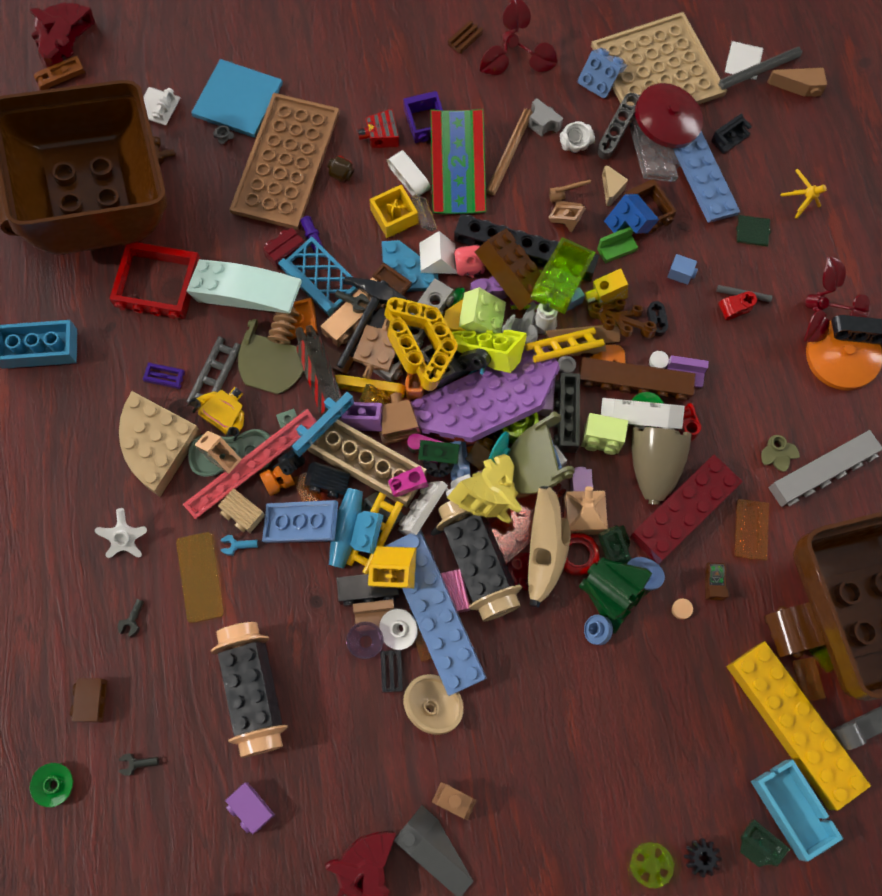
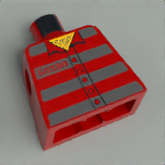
[357,109,399,148]

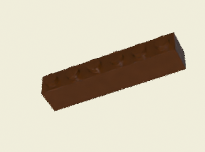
[579,357,696,401]

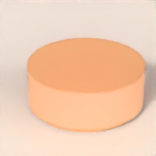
[672,599,693,620]

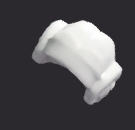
[560,121,595,153]

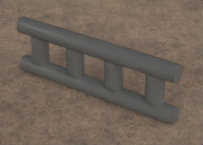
[186,337,241,403]

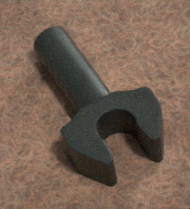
[335,290,369,313]
[118,599,144,638]
[118,753,159,776]

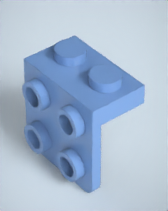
[578,48,627,98]

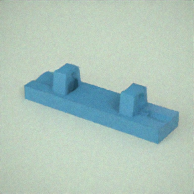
[292,392,354,457]

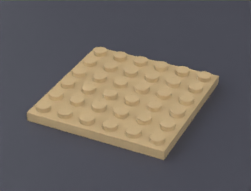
[591,12,727,127]

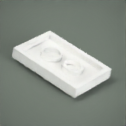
[398,481,448,535]

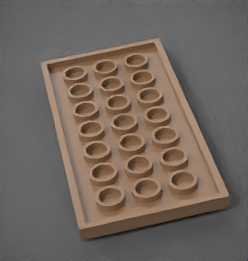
[229,93,340,230]

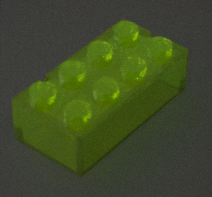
[530,237,596,314]

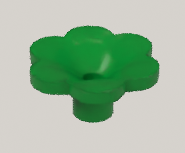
[450,287,466,306]

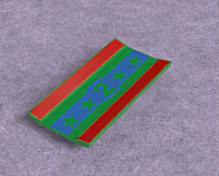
[431,109,486,214]

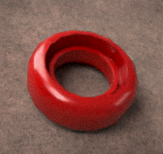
[563,533,600,576]

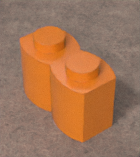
[405,359,425,400]

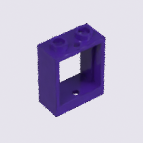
[403,91,443,143]

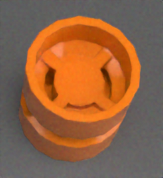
[259,466,295,497]

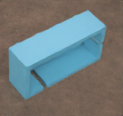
[751,760,843,862]

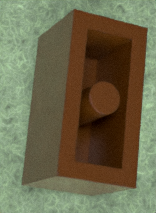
[70,678,108,722]

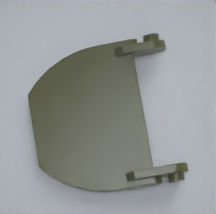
[238,319,316,395]
[508,412,575,494]

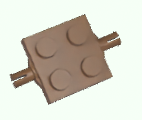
[353,319,396,379]

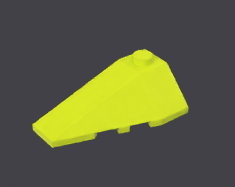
[452,330,527,373]

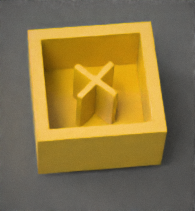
[369,184,418,238]

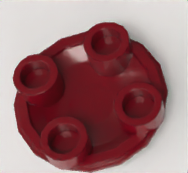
[509,552,530,591]

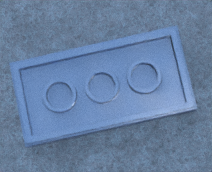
[262,500,338,543]

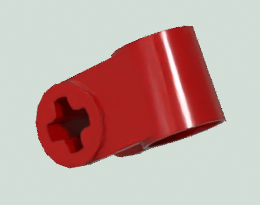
[718,291,757,320]
[678,403,701,441]

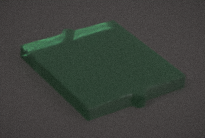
[736,215,771,247]

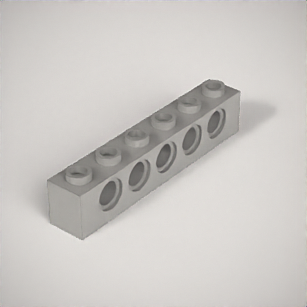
[373,278,454,382]

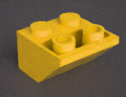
[368,546,417,589]

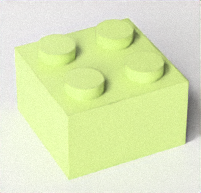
[459,287,506,333]
[581,413,628,455]

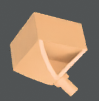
[563,486,608,535]

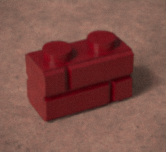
[263,227,305,269]

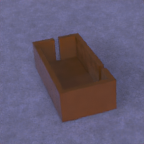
[475,228,551,311]

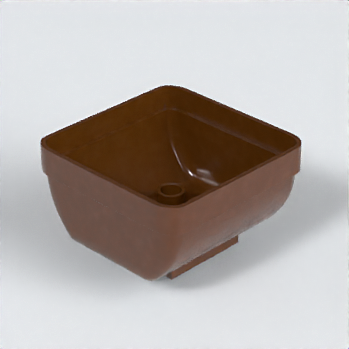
[0,80,167,255]
[764,512,882,701]

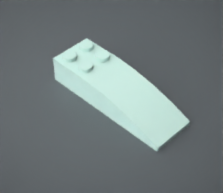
[186,259,302,314]

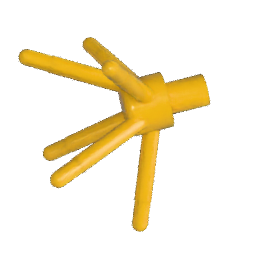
[781,169,827,219]

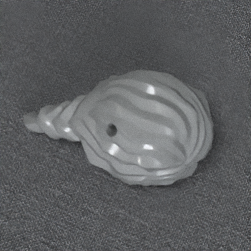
[502,302,538,351]

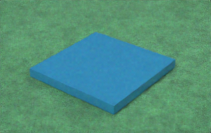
[191,59,283,138]

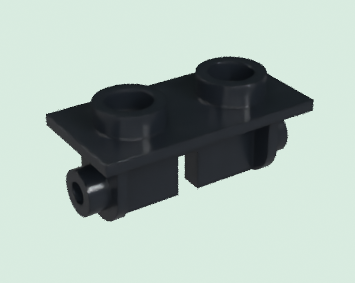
[273,449,305,475]

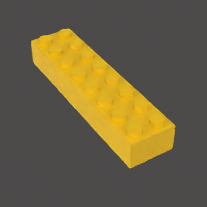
[726,641,871,811]

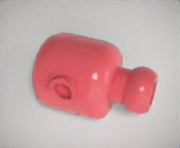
[454,245,485,278]

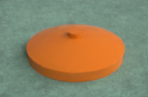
[806,321,882,390]

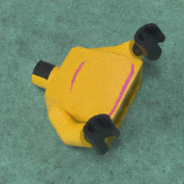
[186,387,244,441]

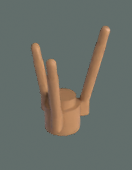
[549,180,591,206]

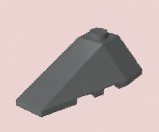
[394,805,473,896]

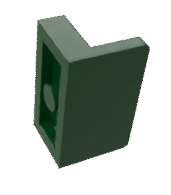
[418,440,461,464]

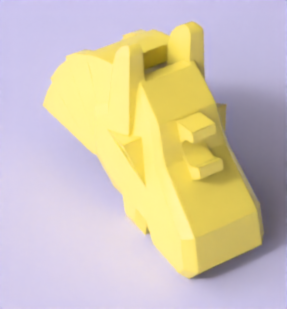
[447,454,522,523]

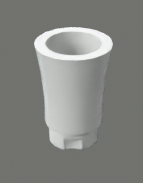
[533,299,558,335]

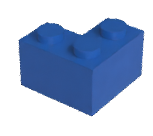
[604,194,659,234]

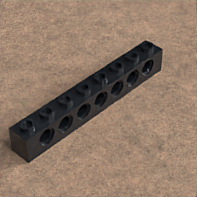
[454,214,599,282]

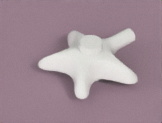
[95,508,147,558]

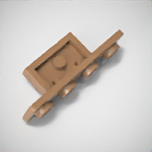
[546,324,620,356]

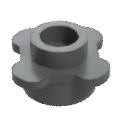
[213,125,234,144]

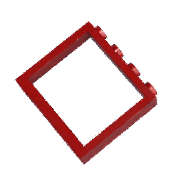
[109,242,200,319]

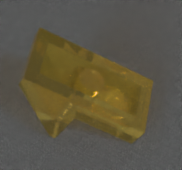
[360,384,391,405]

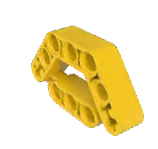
[385,297,458,391]

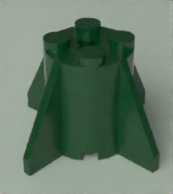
[579,557,653,634]

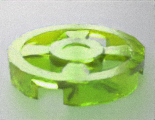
[630,842,674,888]

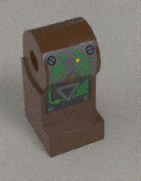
[705,562,728,601]

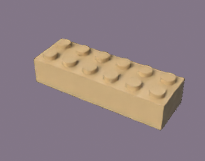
[308,420,427,508]

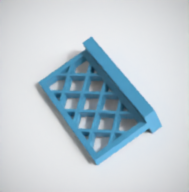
[279,237,357,317]

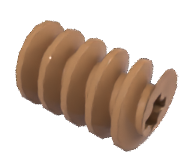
[267,306,300,344]

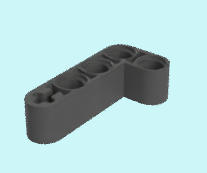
[598,93,640,159]
[831,706,882,750]

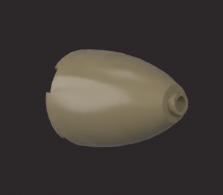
[632,427,692,505]

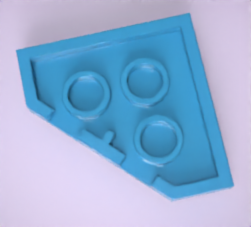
[382,240,438,292]

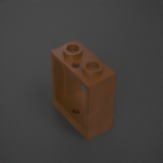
[622,178,676,235]

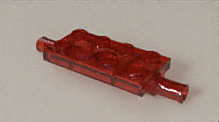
[490,483,566,564]

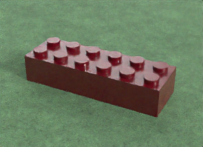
[630,454,743,564]

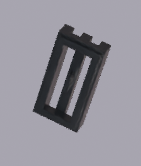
[381,650,403,693]

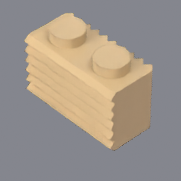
[218,488,265,533]

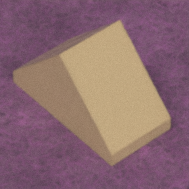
[602,166,628,206]

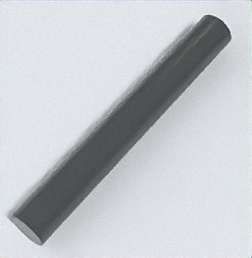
[716,285,772,302]

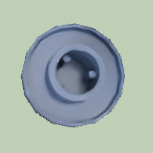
[584,615,613,645]

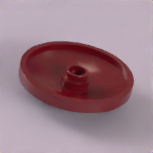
[635,83,703,148]

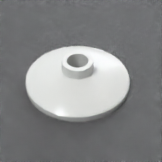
[379,609,418,650]

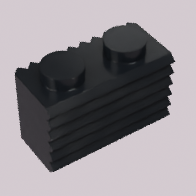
[304,462,350,499]

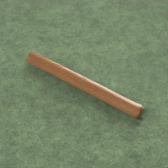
[487,108,532,196]

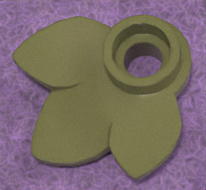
[761,435,800,472]

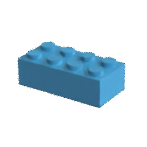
[0,320,77,369]

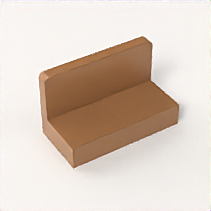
[353,600,394,631]

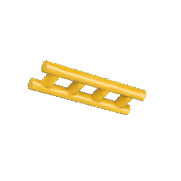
[525,327,605,363]
[346,492,404,574]

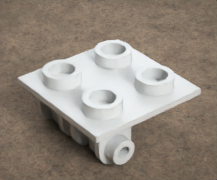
[143,87,180,125]

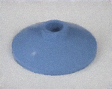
[627,557,665,590]

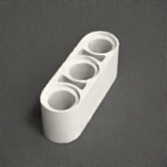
[387,150,431,198]

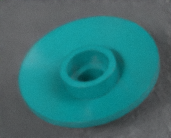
[489,431,511,463]

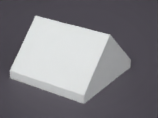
[419,231,457,274]

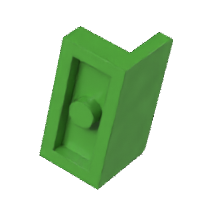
[597,227,638,263]

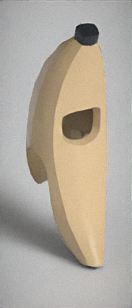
[528,486,571,608]

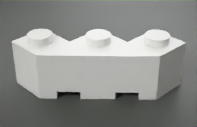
[601,398,685,430]

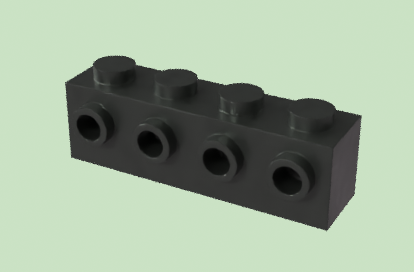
[554,373,580,453]

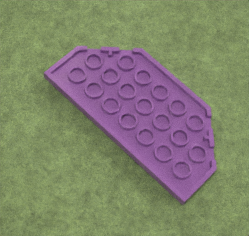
[411,346,560,442]

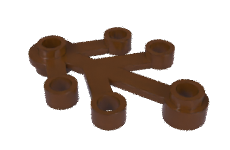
[587,299,657,338]

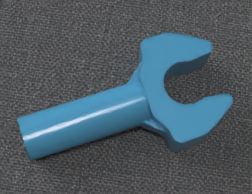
[221,535,258,556]

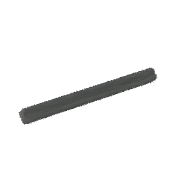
[718,47,803,90]

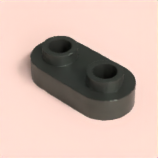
[458,348,491,371]

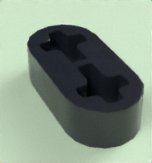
[647,301,668,336]

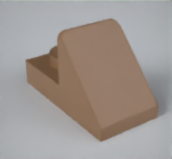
[548,204,586,233]

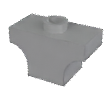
[528,98,563,137]

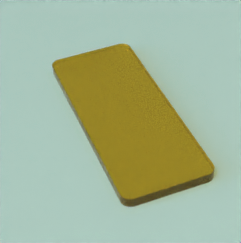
[176,532,224,623]

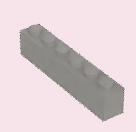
[768,430,882,507]

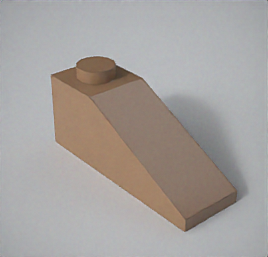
[768,68,827,97]

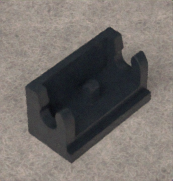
[711,113,752,154]

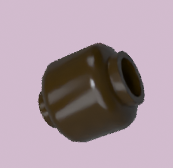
[327,156,355,183]

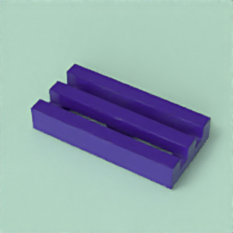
[143,362,185,389]

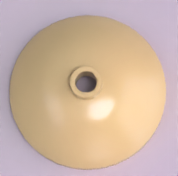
[404,674,463,735]

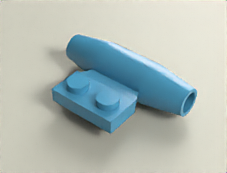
[329,488,384,568]

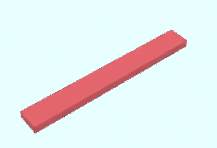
[183,409,317,519]

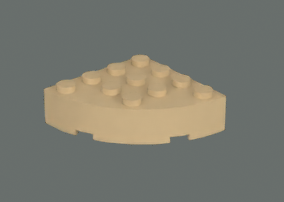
[119,391,201,497]

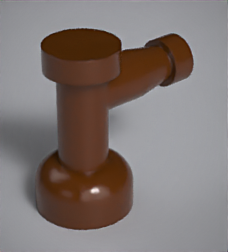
[153,136,175,164]

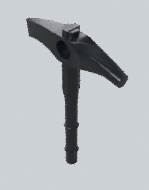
[336,276,408,369]

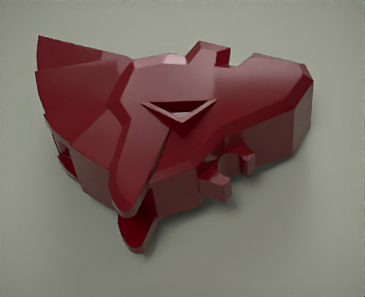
[30,2,95,68]
[325,831,396,896]

